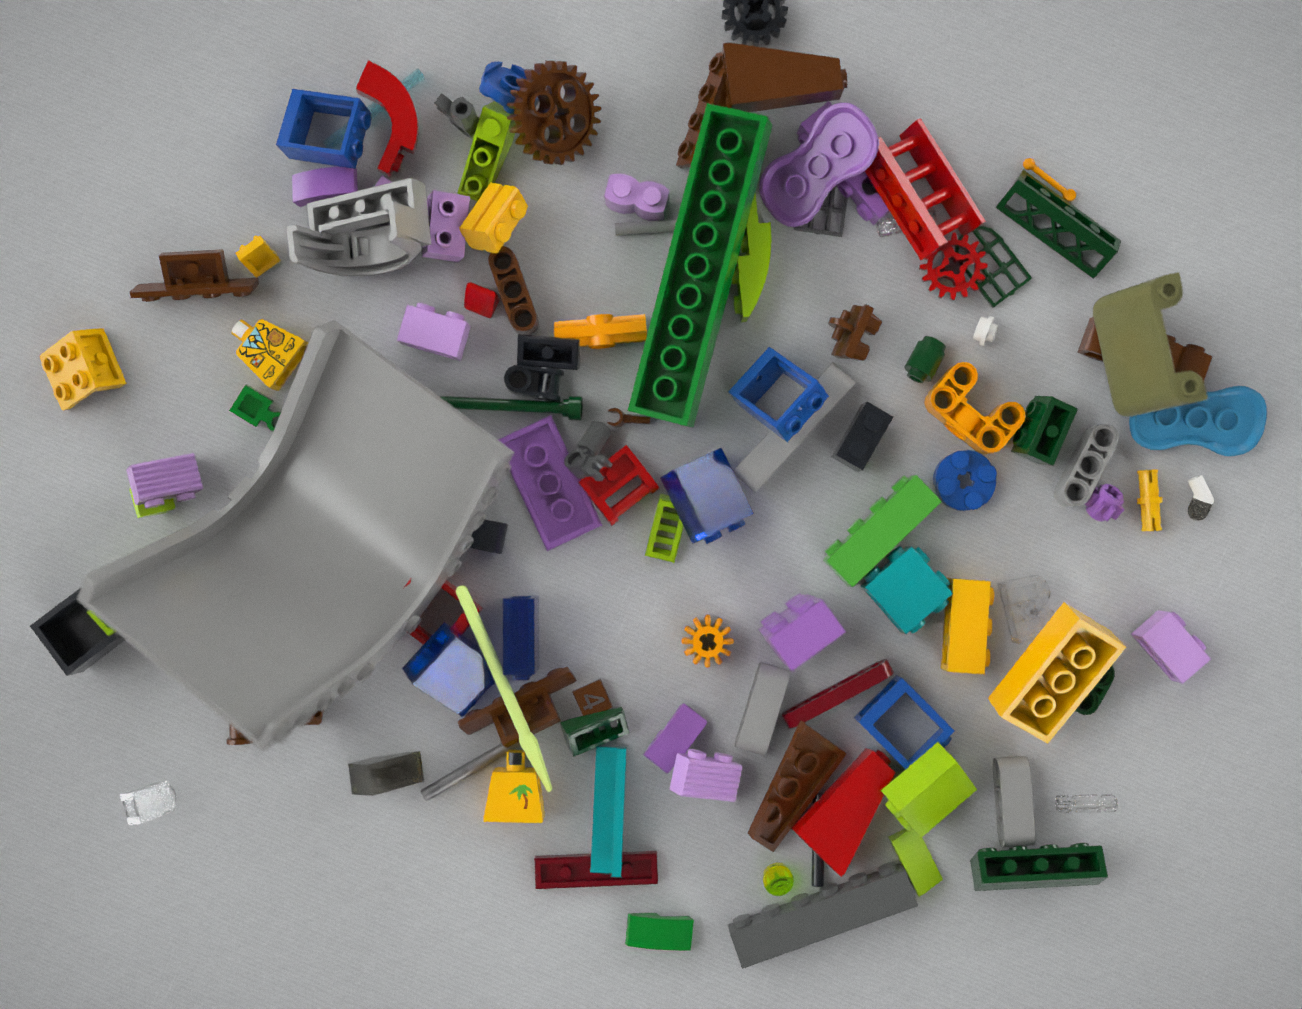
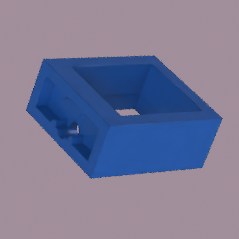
[276,89,371,169]
[728,347,829,442]
[854,675,954,770]

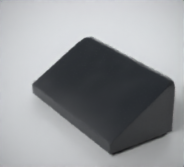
[517,334,581,370]

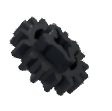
[721,0,788,46]

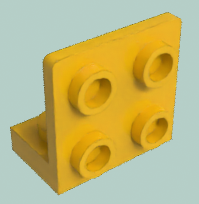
[40,328,127,410]

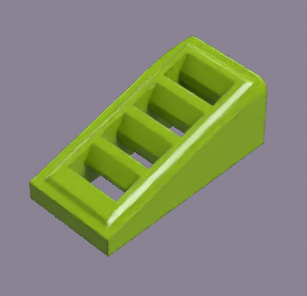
[645,493,690,563]

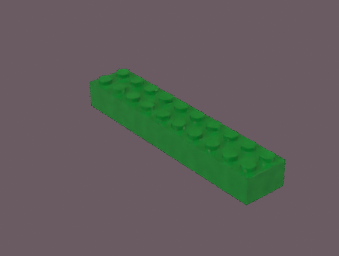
[628,103,772,427]

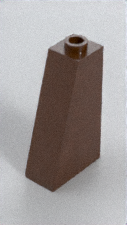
[722,42,848,112]

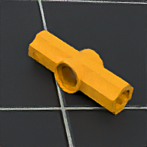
[554,314,647,349]

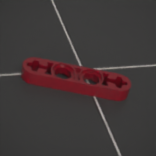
[781,659,894,729]

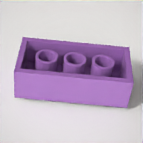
[758,593,846,671]

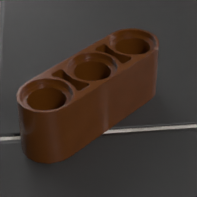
[488,246,539,335]

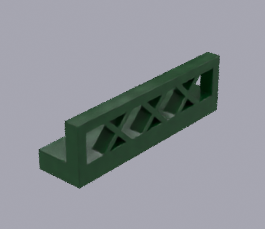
[995,170,1121,279]

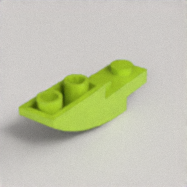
[732,193,772,322]

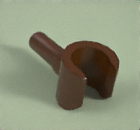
[607,408,650,427]

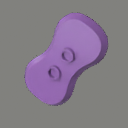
[759,102,879,227]

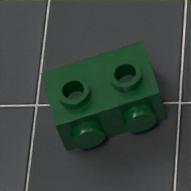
[1011,396,1078,466]

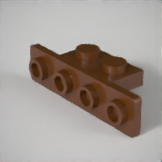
[676,52,729,168]
[130,249,259,302]
[457,667,577,748]

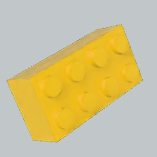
[988,602,1126,744]

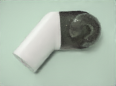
[1187,475,1214,521]

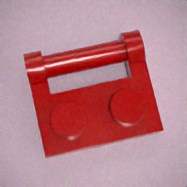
[578,445,660,526]

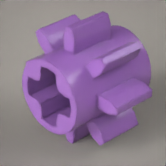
[1085,484,1125,522]

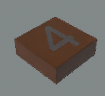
[572,679,613,715]

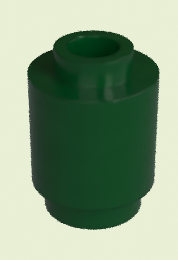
[904,336,946,384]

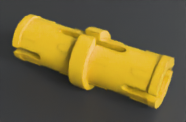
[1137,469,1163,531]

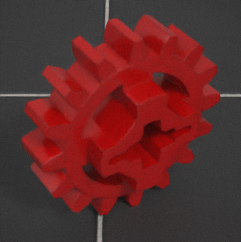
[919,232,988,301]

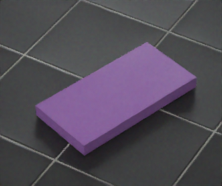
[498,415,602,551]

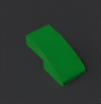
[625,913,694,951]

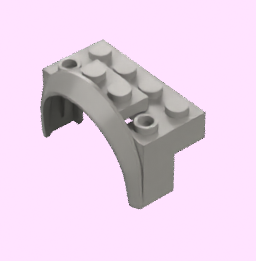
[287,178,431,276]

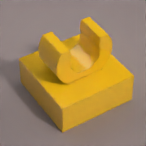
[235,235,281,278]

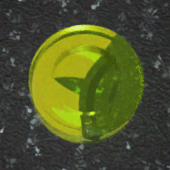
[762,863,794,896]

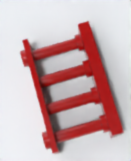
[865,118,986,260]

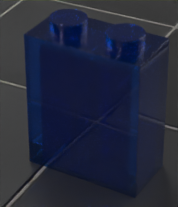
[660,447,754,544]
[503,595,539,681]
[402,622,495,717]

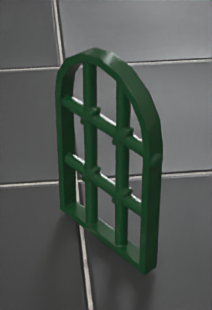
[955,226,1032,308]

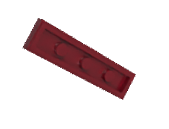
[534,851,658,889]

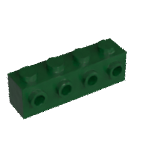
[970,843,1108,891]

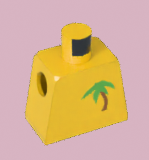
[483,750,545,823]

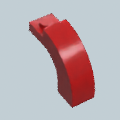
[356,60,419,177]

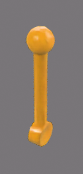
[1023,158,1076,202]

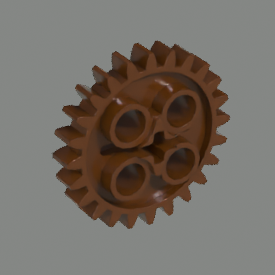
[507,60,602,165]

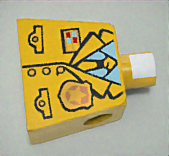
[231,319,309,391]

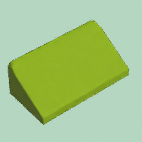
[888,828,943,897]

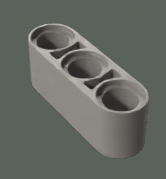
[1054,424,1119,507]
[735,662,790,756]
[993,756,1036,847]

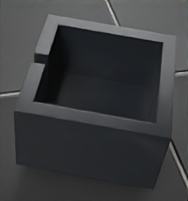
[30,588,126,676]

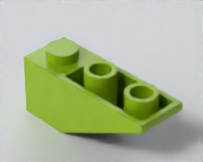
[457,101,516,201]

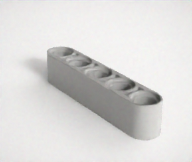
[733,362,856,492]

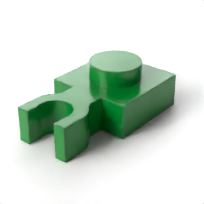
[229,384,281,431]

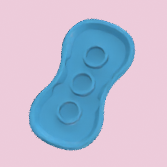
[1129,386,1267,457]

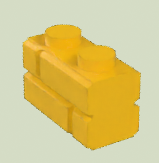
[459,182,528,254]

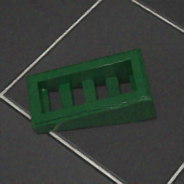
[560,707,630,757]

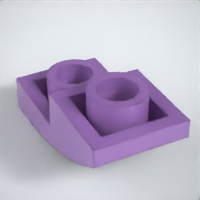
[292,166,358,207]
[643,703,708,774]

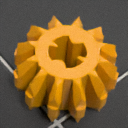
[681,614,734,667]

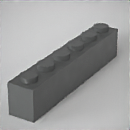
[728,862,918,969]

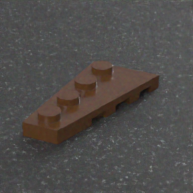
[748,720,847,852]

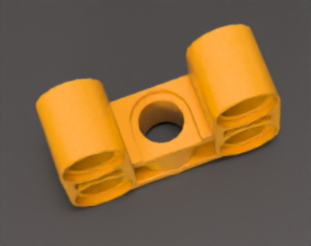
[924,362,1026,455]

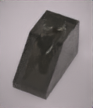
[348,751,424,796]

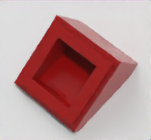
[464,282,500,318]

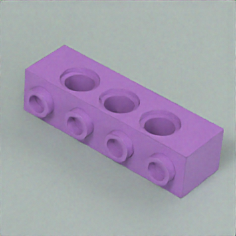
[797,101,890,226]

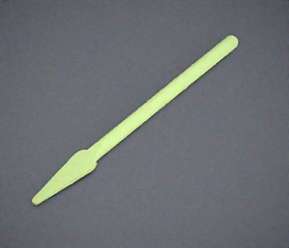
[456,585,552,792]

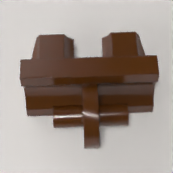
[828,304,882,361]

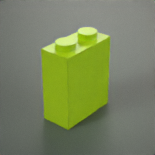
[881,742,977,838]

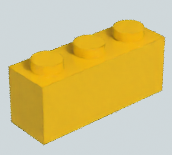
[941,578,994,674]

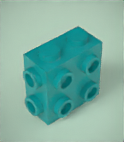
[861,546,953,634]

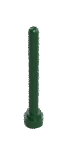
[440,396,583,421]

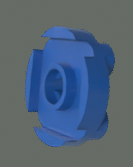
[479,61,539,114]
[933,450,997,511]

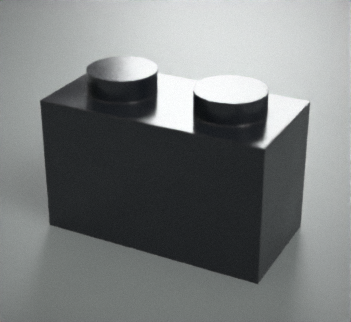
[831,402,893,472]

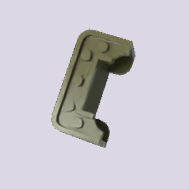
[1093,272,1208,417]

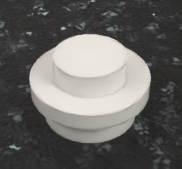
[973,316,998,346]

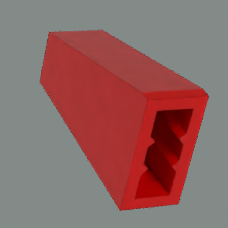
[791,748,895,877]

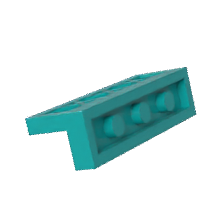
[590,746,627,878]

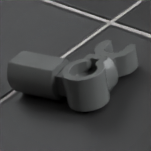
[434,93,479,138]
[564,420,613,481]

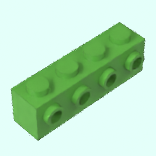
[823,475,942,588]

